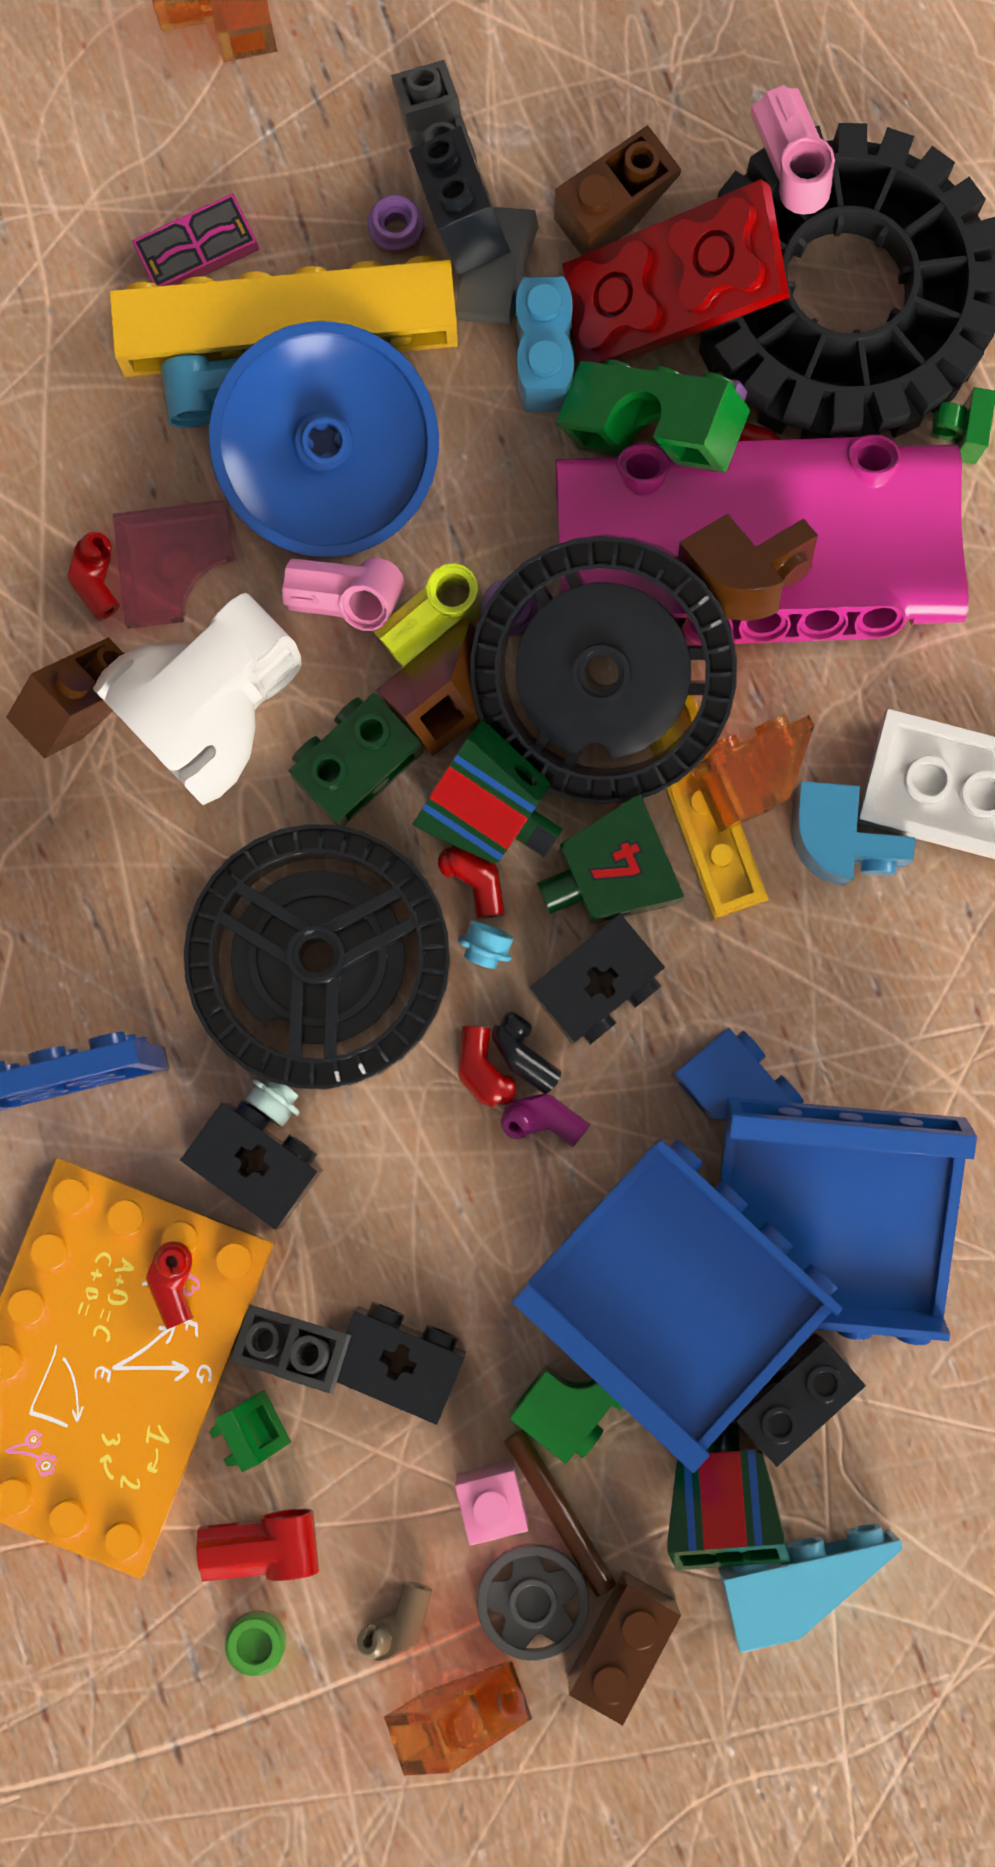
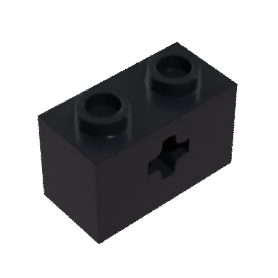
[409,126,511,275]
[529,913,665,1045]
[180,1100,323,1230]
[337,1302,466,1425]
[735,1333,866,1467]

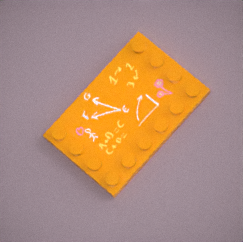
[0,1158,276,1579]

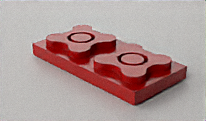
[562,179,790,365]

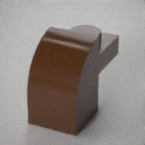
[678,514,818,621]

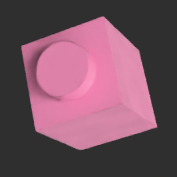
[455,1460,528,1546]

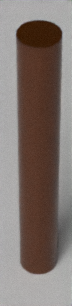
[504,1429,616,1597]

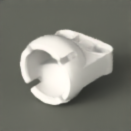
[93,593,302,805]

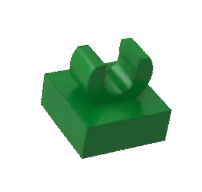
[931,387,995,464]
[209,1390,291,1472]

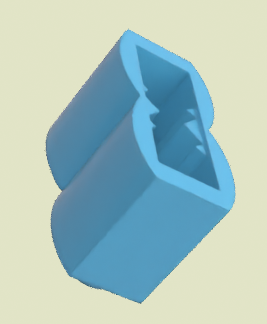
[515,277,574,413]

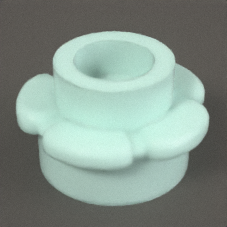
[245,1079,300,1127]

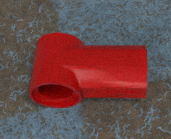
[196,1509,319,1582]

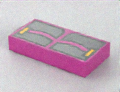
[132,193,259,286]

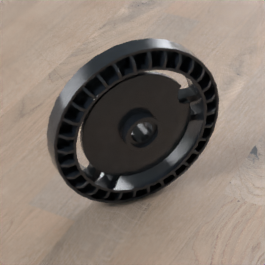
[470,534,738,804]
[184,824,451,1090]

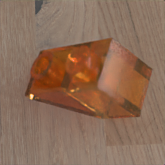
[692,715,815,833]
[384,1661,532,1776]

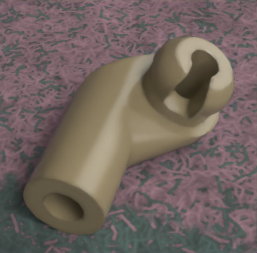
[357,1581,432,1661]

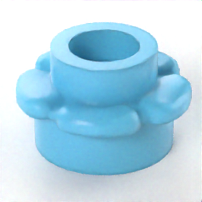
[458,921,514,969]

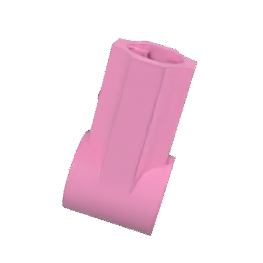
[751,85,835,215]
[282,558,405,631]

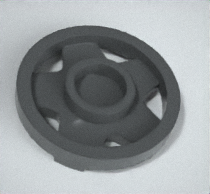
[477,1544,589,1661]

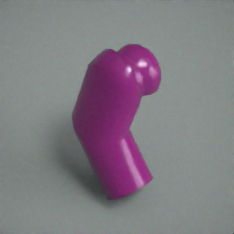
[501,1093,590,1147]

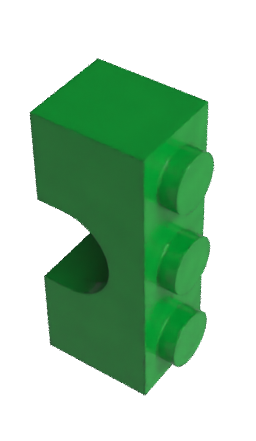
[556,359,750,473]
[509,1365,623,1464]

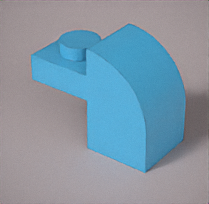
[791,781,915,886]

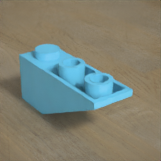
[718,1524,903,1653]

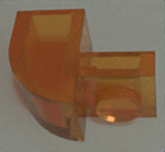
[152,0,278,62]

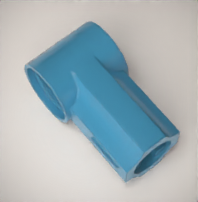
[161,355,238,428]

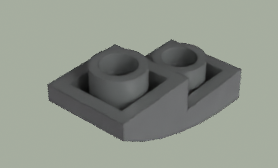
[391,60,477,162]
[456,207,539,325]
[231,1304,351,1394]

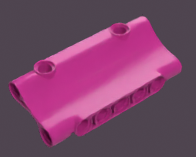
[556,434,969,645]

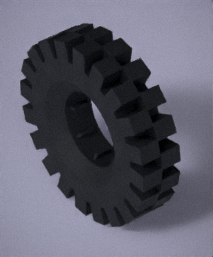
[698,123,995,439]

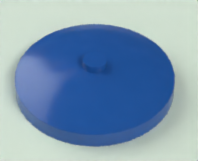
[209,321,439,557]

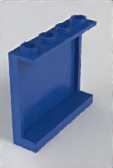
[719,1097,977,1345]
[512,1139,843,1474]

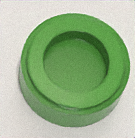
[225,1611,287,1676]

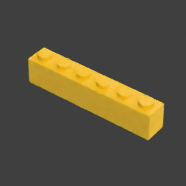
[110,256,458,377]

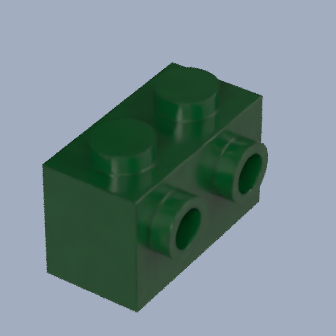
[288,692,424,827]

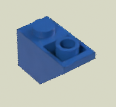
[671,1028,804,1121]

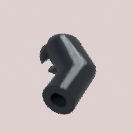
[492,1011,562,1094]

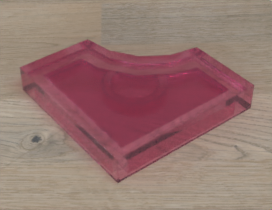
[113,500,234,629]

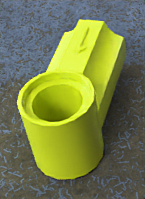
[373,563,483,668]

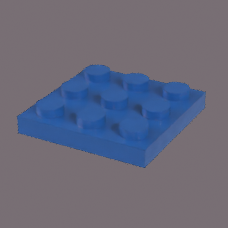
[0,1031,169,1111]

